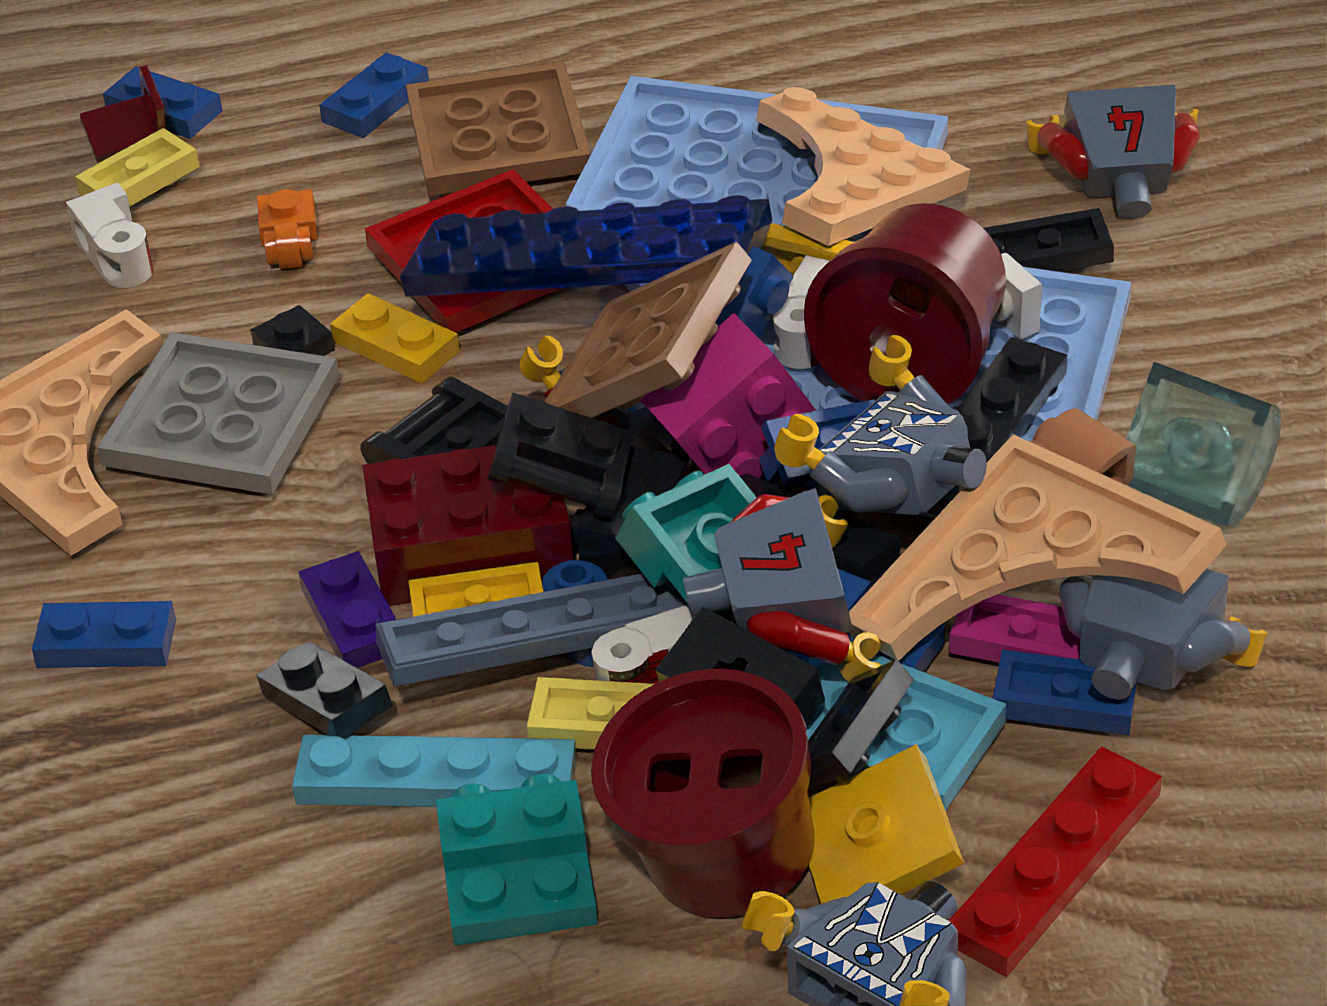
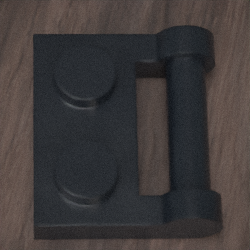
[360,376,507,464]
[487,393,634,520]

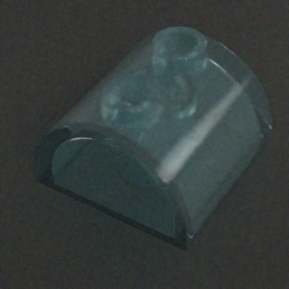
[1126,362,1281,527]

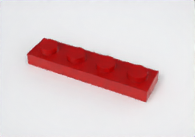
[949,746,1162,978]

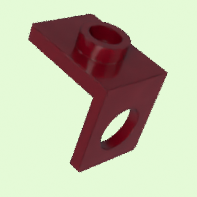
[80,65,166,162]

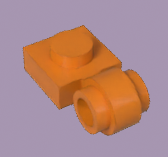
[257,189,318,270]

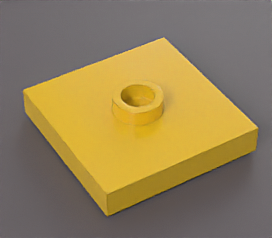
[809,744,964,904]

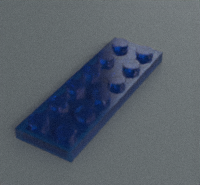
[400,195,773,297]

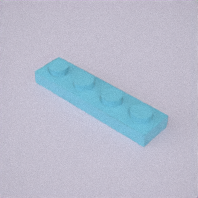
[292,735,577,807]

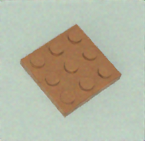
[406,62,591,196]
[545,241,752,419]

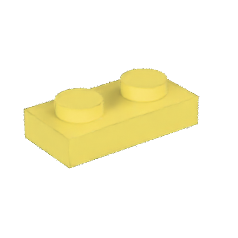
[75,128,200,208]
[527,677,653,749]

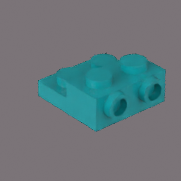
[615,464,757,615]
[436,774,598,946]

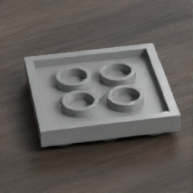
[97,332,339,495]

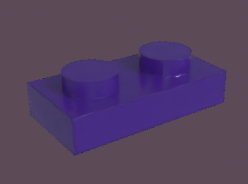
[298,551,397,668]

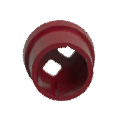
[804,203,1006,404]
[591,669,815,917]

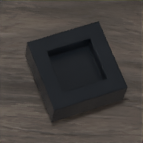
[250,305,335,356]

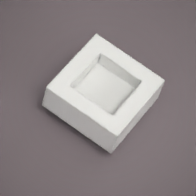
[993,253,1042,340]

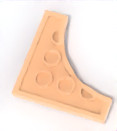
[756,87,971,246]
[0,309,163,556]
[849,434,1227,661]

